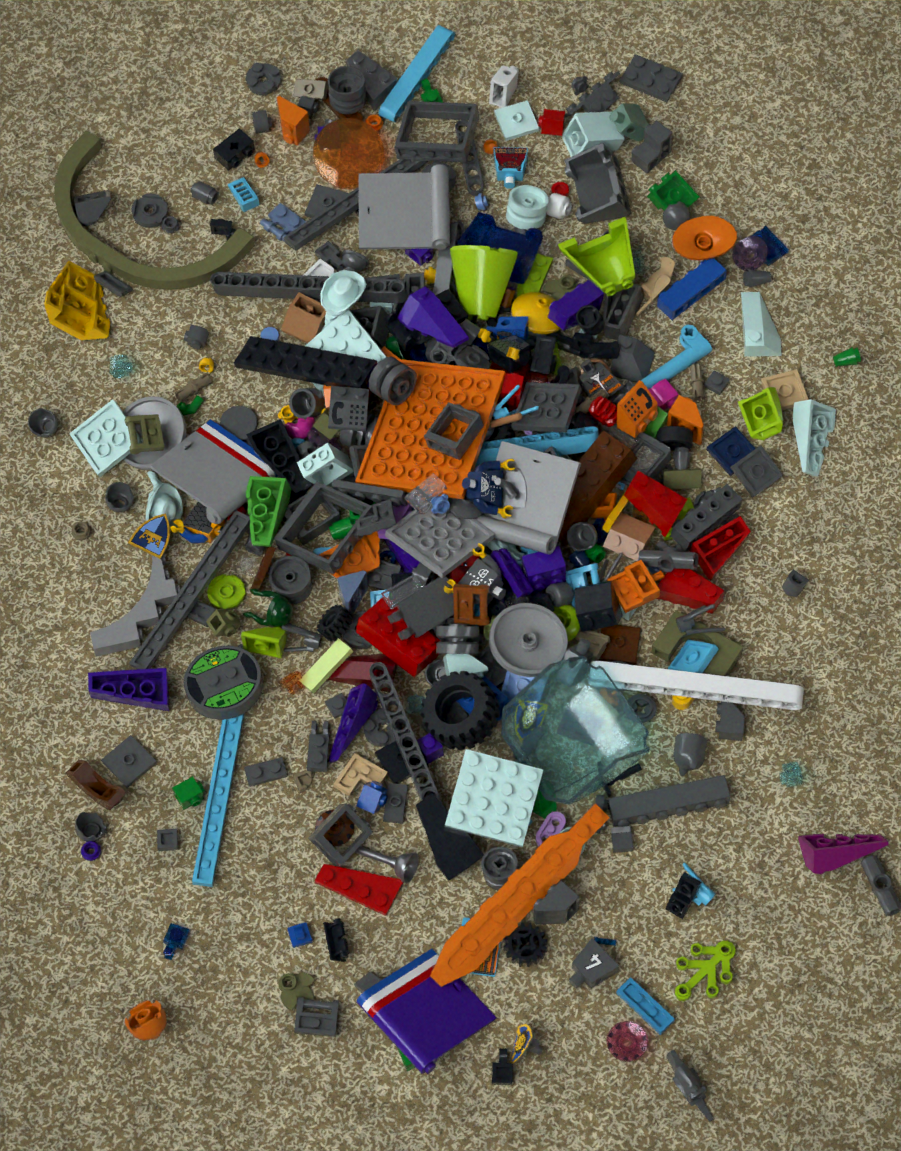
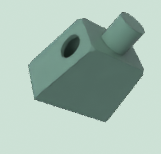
[610,103,648,142]

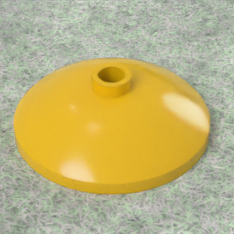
[511,292,561,334]

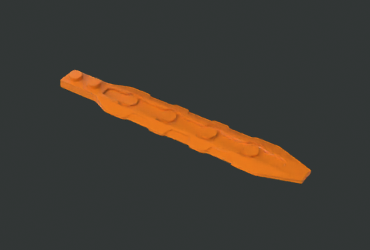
[430,803,610,987]

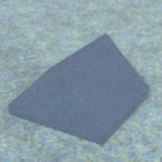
[337,570,368,615]

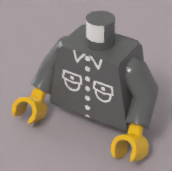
[443,543,506,604]

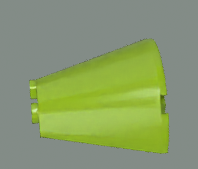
[558,217,635,296]
[450,245,518,321]

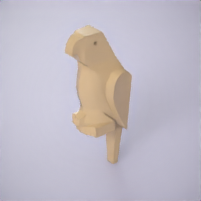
[636,257,675,316]

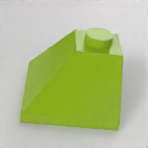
[241,627,287,658]

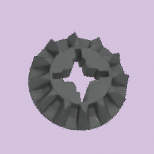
[625,694,656,724]

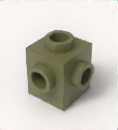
[206,608,242,637]

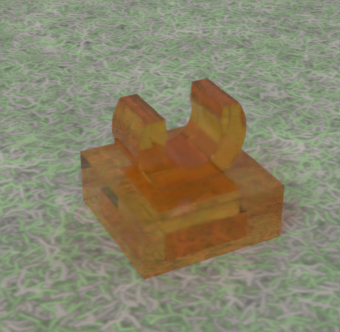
[278,671,303,695]

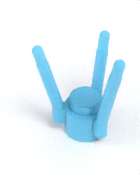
[493,385,539,419]
[673,863,716,906]

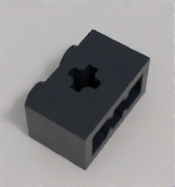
[213,128,255,171]

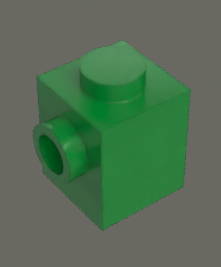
[172,776,205,810]

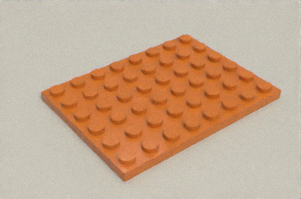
[355,359,506,499]

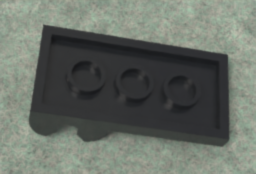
[386,289,468,352]

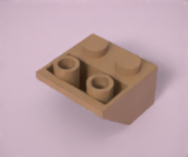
[281,292,326,344]

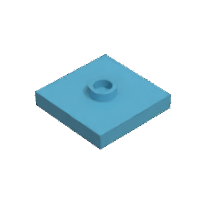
[668,639,719,673]

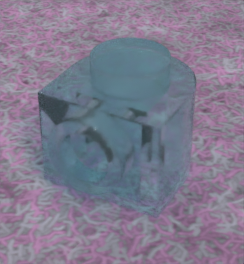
[109,355,132,378]
[779,761,803,788]

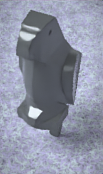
[666,1050,713,1122]

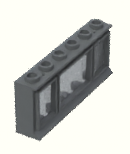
[573,396,671,483]

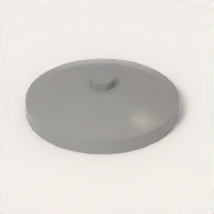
[123,396,186,470]
[489,603,568,677]

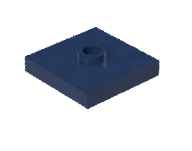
[706,426,756,477]

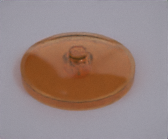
[313,118,385,189]

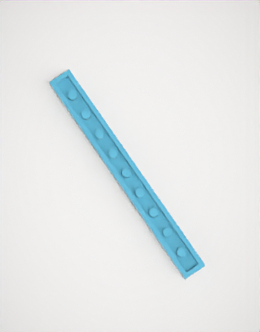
[192,714,244,887]

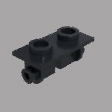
[323,918,350,962]

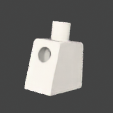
[489,66,519,108]

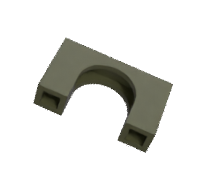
[651,610,743,677]

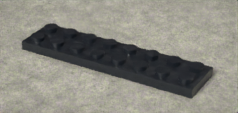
[234,336,378,389]

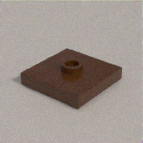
[250,546,276,592]
[599,625,641,665]

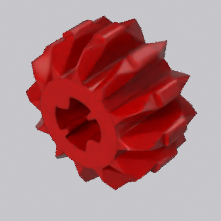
[588,396,617,427]

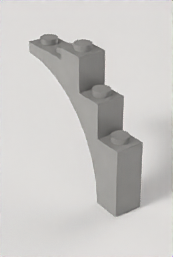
[90,554,180,657]

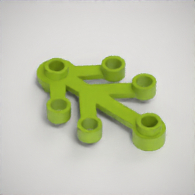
[675,941,735,1001]

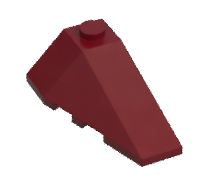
[327,654,398,693]

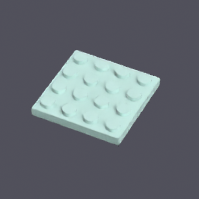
[305,310,387,395]
[445,749,543,847]

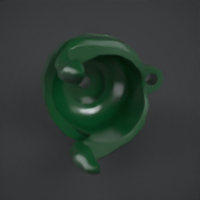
[243,588,293,628]

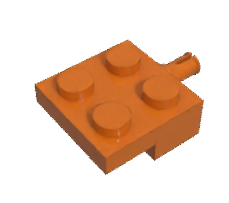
[607,560,664,613]

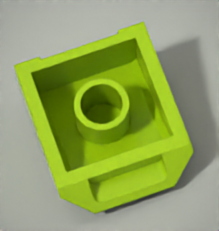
[738,387,783,440]

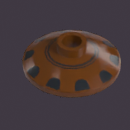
[315,809,355,847]

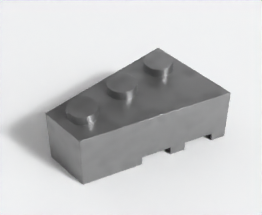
[346,50,397,111]
[603,284,643,340]

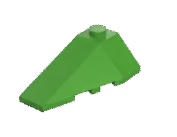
[246,476,292,547]

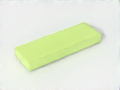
[299,638,353,694]

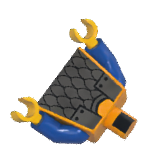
[170,502,225,543]

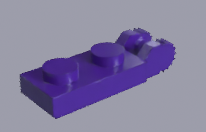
[491,548,533,598]

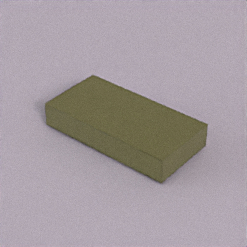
[663,468,701,490]

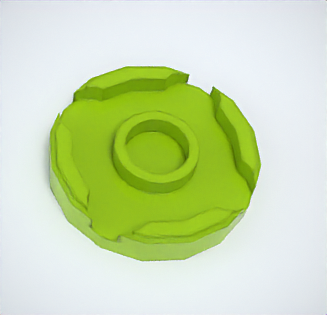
[207,574,246,609]

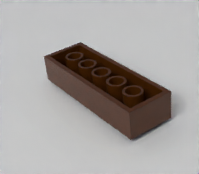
[558,430,638,547]

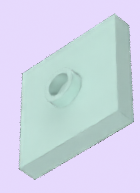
[494,100,539,141]

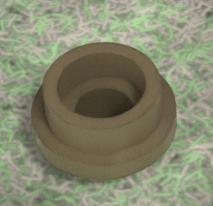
[71,522,91,540]

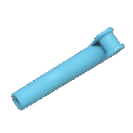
[641,325,712,389]

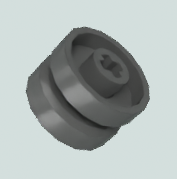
[369,357,417,406]
[269,556,312,605]
[436,624,479,654]

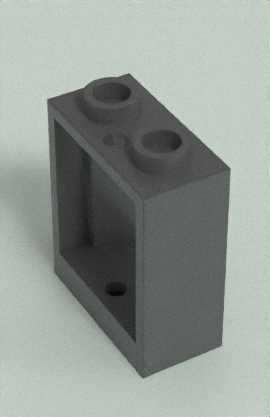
[424,402,484,460]
[283,493,341,546]
[308,803,373,866]

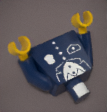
[462,459,515,519]

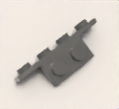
[565,71,621,118]

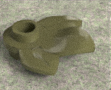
[542,275,576,301]
[278,973,315,1010]

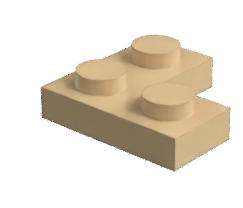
[333,753,388,797]

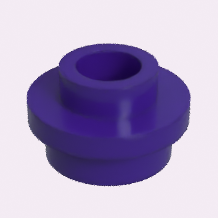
[81,841,101,861]

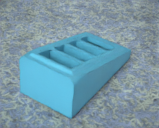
[228,177,259,212]

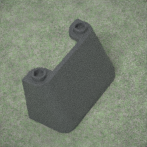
[565,143,631,224]

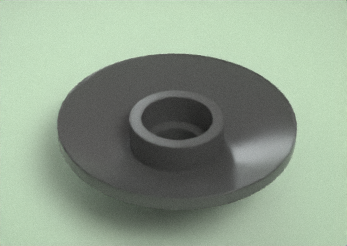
[448,492,483,519]

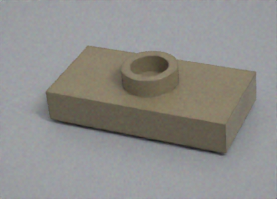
[293,79,328,100]

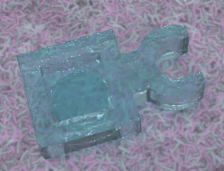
[631,245,645,274]

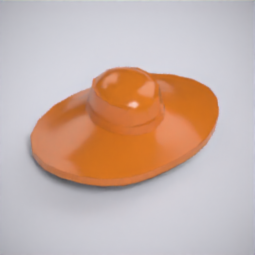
[672,216,737,260]

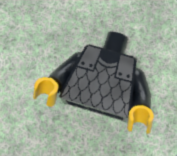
[478,328,535,373]

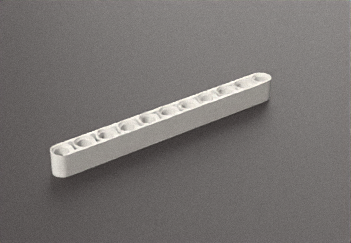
[588,661,804,710]

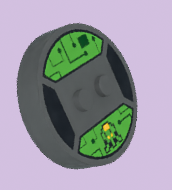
[184,646,263,720]

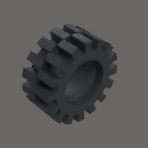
[317,605,353,642]

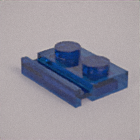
[745,226,789,266]

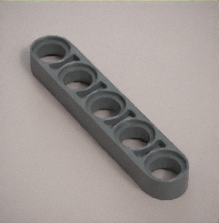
[455,120,484,196]

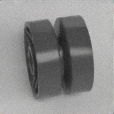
[481,847,519,890]

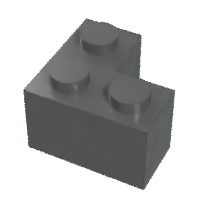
[631,120,673,173]

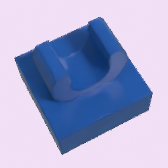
[287,922,312,948]

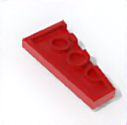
[314,864,404,916]

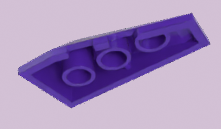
[398,286,469,348]
[328,683,378,763]

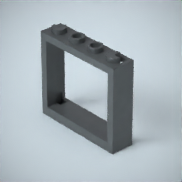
[394,101,479,163]
[274,482,374,575]

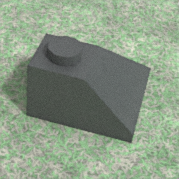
[73,190,111,226]
[611,335,655,382]

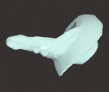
[320,270,367,330]
[145,471,183,531]

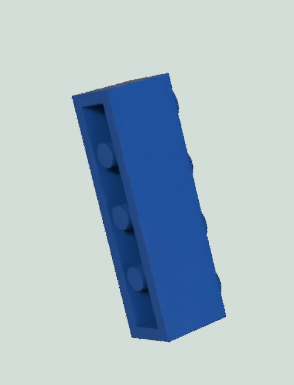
[657,258,727,320]

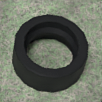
[657,426,693,451]

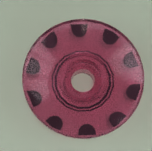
[607,1021,648,1062]

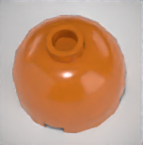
[125,1000,167,1041]

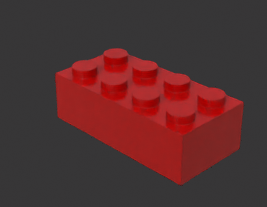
[355,597,441,678]

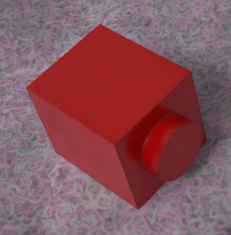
[538,109,565,136]

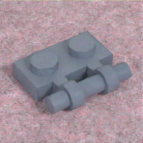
[260,203,306,241]

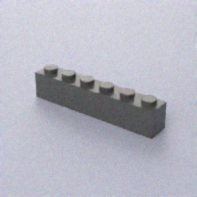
[608,775,730,827]

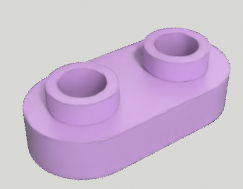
[536,812,566,846]

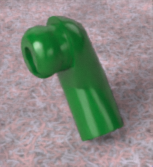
[177,396,204,416]

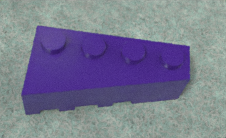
[88,668,169,711]

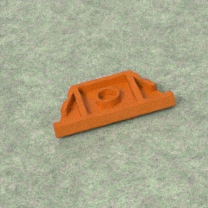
[319,531,380,578]

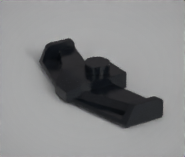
[547,332,620,359]

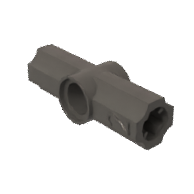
[638,547,699,572]
[860,855,901,916]

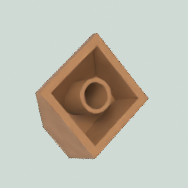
[603,512,656,561]

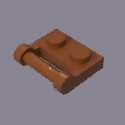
[453,584,490,625]

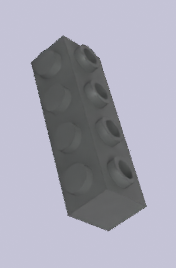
[670,484,743,551]

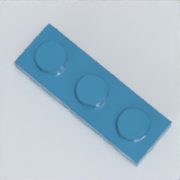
[616,977,675,1035]

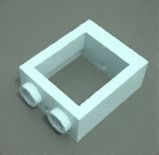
[297,443,354,487]

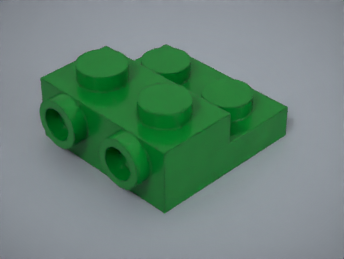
[647,170,699,211]

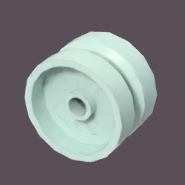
[506,185,548,230]

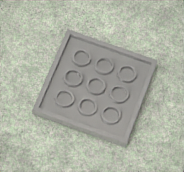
[385,496,495,578]

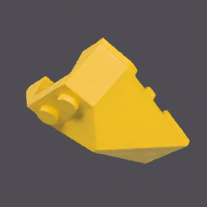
[44,261,110,340]

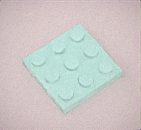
[69,399,143,477]

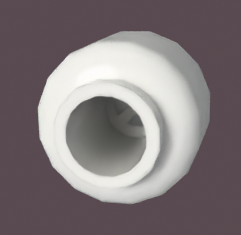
[546,193,572,219]

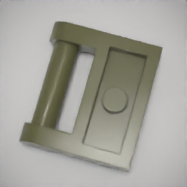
[125,414,164,454]

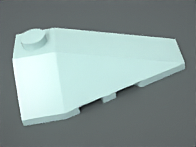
[741,292,782,357]
[793,399,836,477]

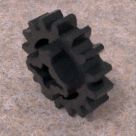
[503,923,547,967]

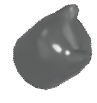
[289,388,326,418]
[673,733,707,776]

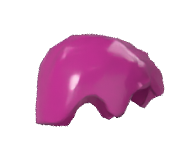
[284,417,315,439]

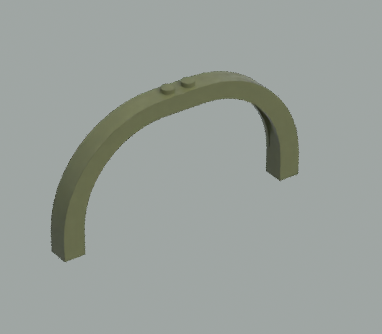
[54,130,255,290]

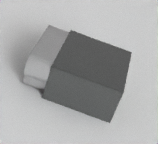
[611,826,633,853]

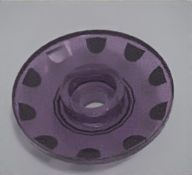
[732,236,768,271]

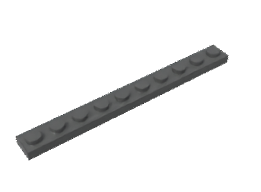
[284,159,429,251]
[129,510,250,670]

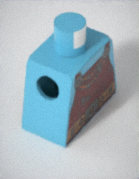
[494,147,528,189]

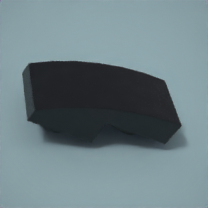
[665,872,702,919]

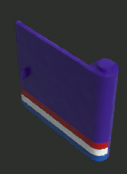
[356,949,496,1074]

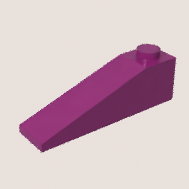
[798,834,889,874]

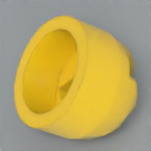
[199,357,214,373]

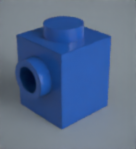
[356,781,388,814]

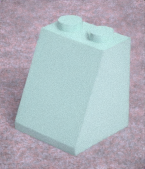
[562,112,625,157]

